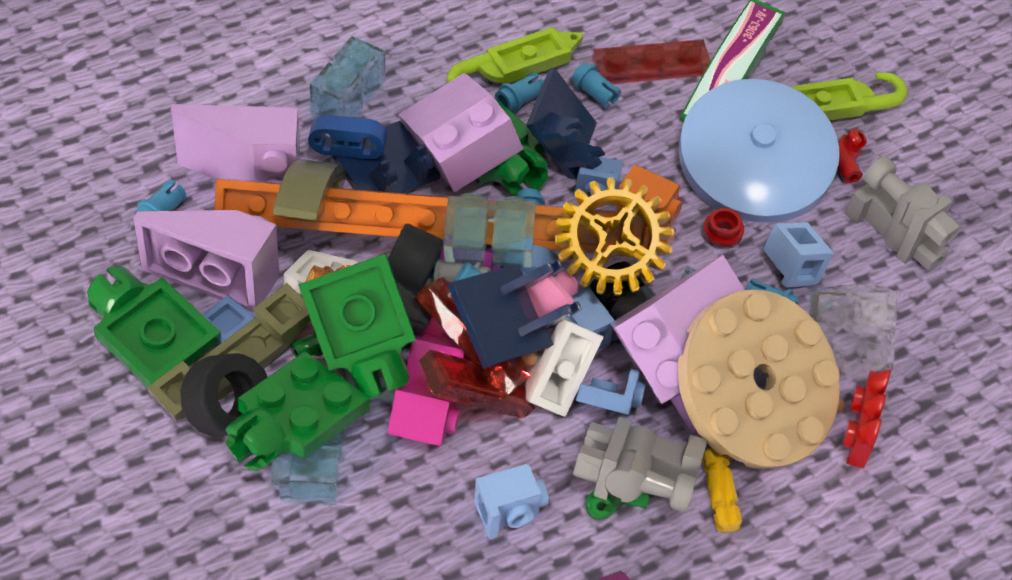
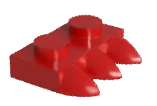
[842,369,891,469]

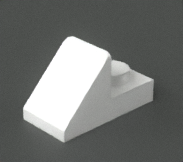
[526,319,604,417]

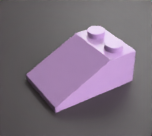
[398,73,523,193]
[171,104,300,183]
[133,210,280,313]
[610,254,745,404]

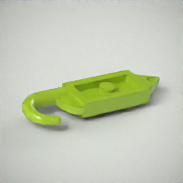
[447,27,584,84]
[789,72,908,120]

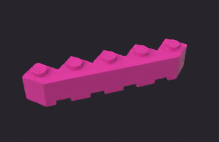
[387,195,503,446]

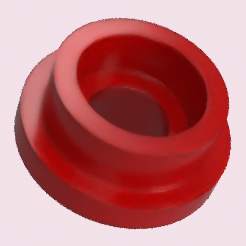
[703,208,744,247]

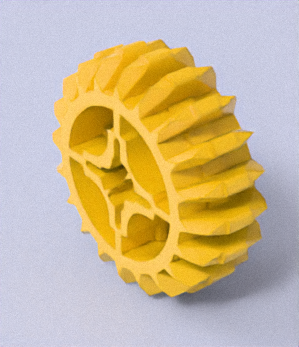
[555,177,674,296]

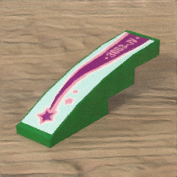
[679,0,785,122]

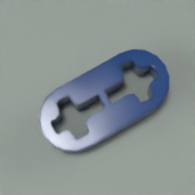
[308,115,388,159]

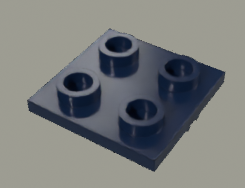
[526,68,605,179]
[332,121,440,193]
[447,260,582,369]

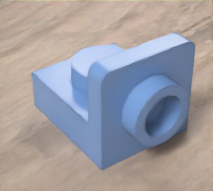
[574,157,623,206]
[576,369,647,415]

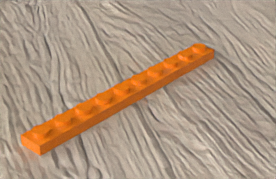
[214,178,642,256]

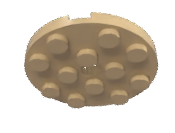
[678,290,840,469]

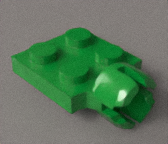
[475,100,549,197]
[298,253,417,399]
[87,265,221,387]
[225,351,370,471]

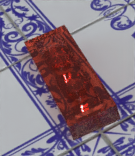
[592,39,711,84]
[415,277,531,398]
[419,349,536,419]

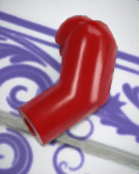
[837,129,867,184]

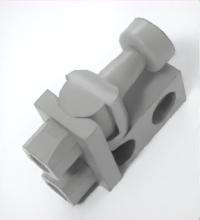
[845,156,961,271]
[573,417,707,513]

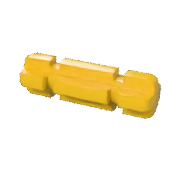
[702,448,742,533]

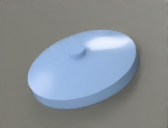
[679,79,839,223]

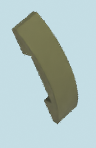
[273,159,346,221]
[147,283,311,420]

